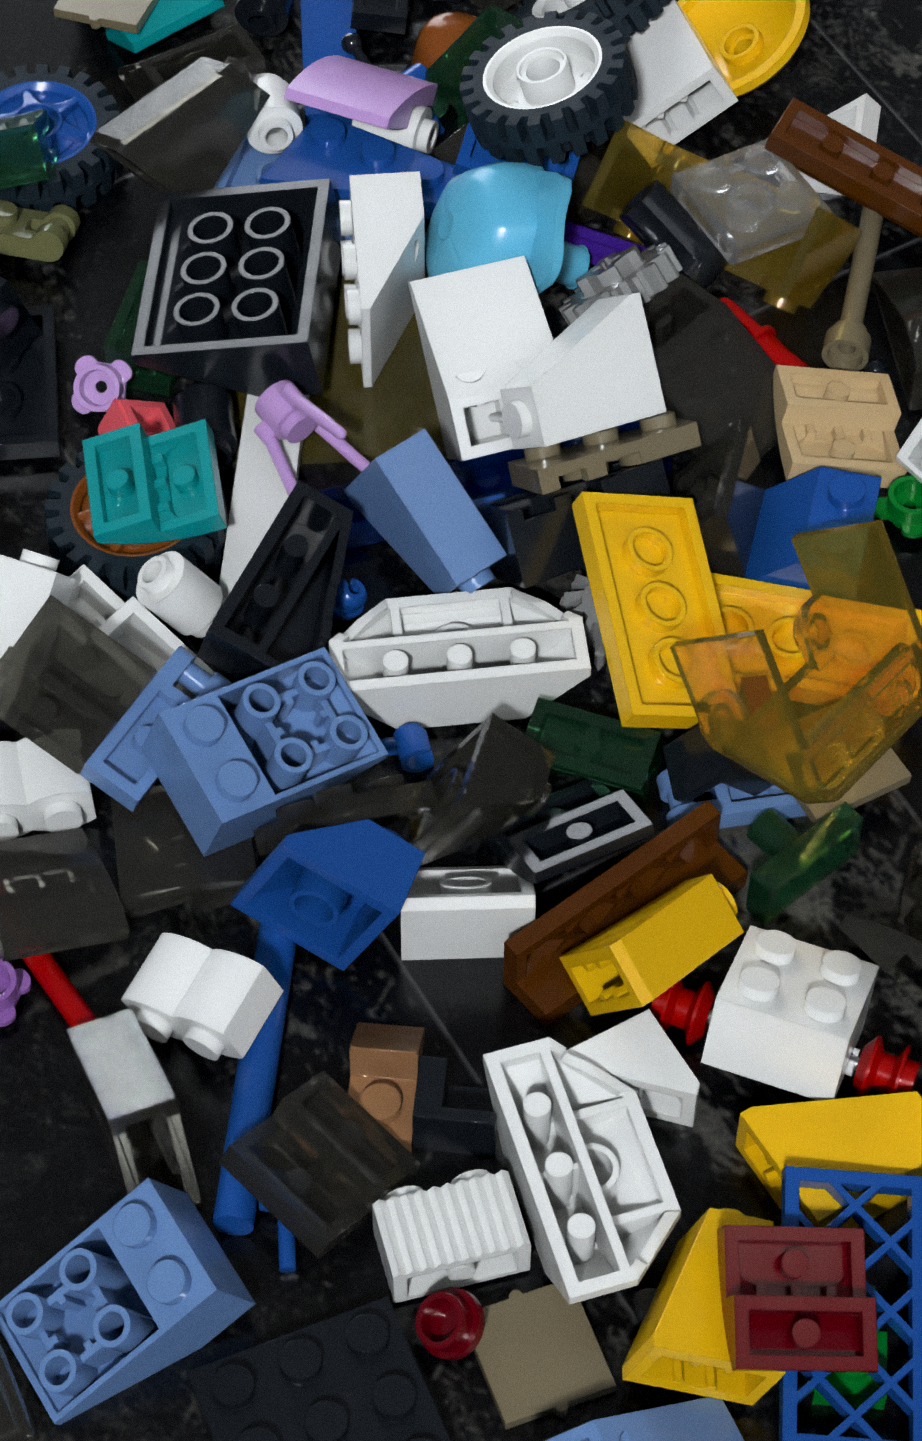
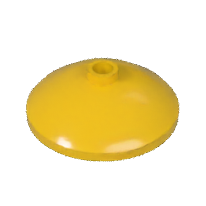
[678,0,810,97]

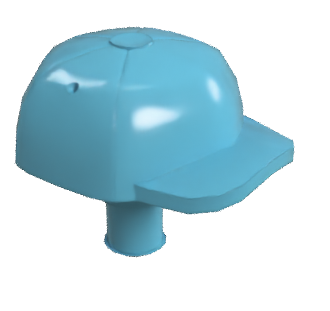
[425,162,590,294]

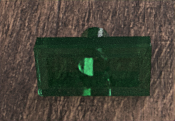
[745,802,864,926]

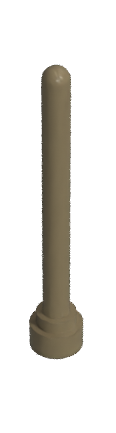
[821,206,884,371]

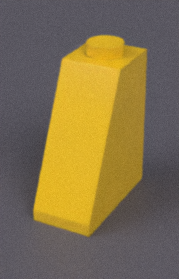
[559,874,744,1016]
[735,1091,922,1228]
[622,1208,786,1406]

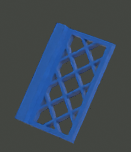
[779,1166,922,1441]

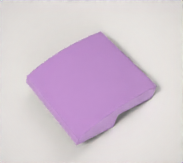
[284,55,438,129]

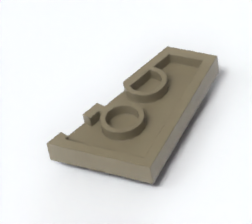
[507,411,701,495]

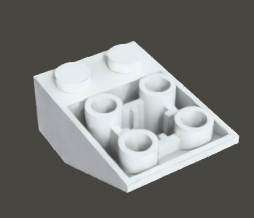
[339,171,425,388]
[408,255,553,461]

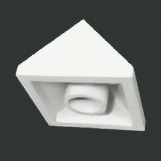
[400,865,536,960]

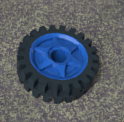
[0,64,124,212]

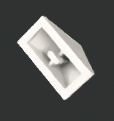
[566,1009,700,1128]

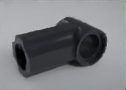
[619,180,734,300]

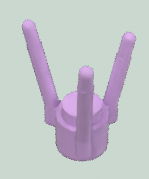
[254,380,370,496]

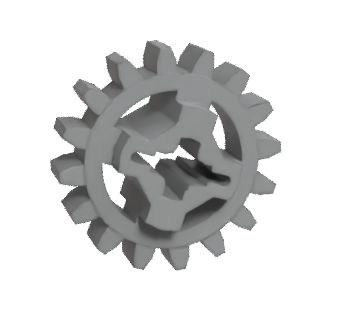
[559,242,683,326]

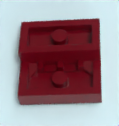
[717,1225,878,1373]

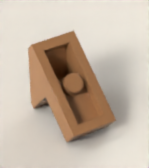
[343,1022,425,1154]

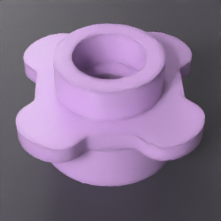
[71,355,133,414]

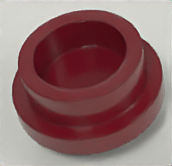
[415,1287,485,1360]

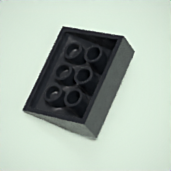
[131,178,343,397]

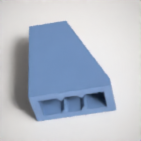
[344,428,507,594]

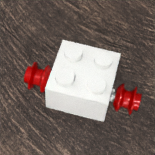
[650,925,921,1100]

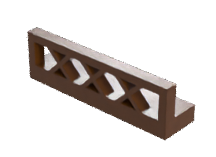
[764,97,922,238]
[503,800,748,1028]

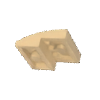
[773,365,907,488]

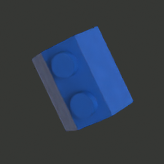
[736,467,882,598]
[230,819,425,971]

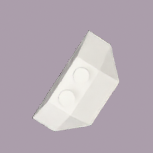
[328,587,591,729]
[483,1037,681,1305]

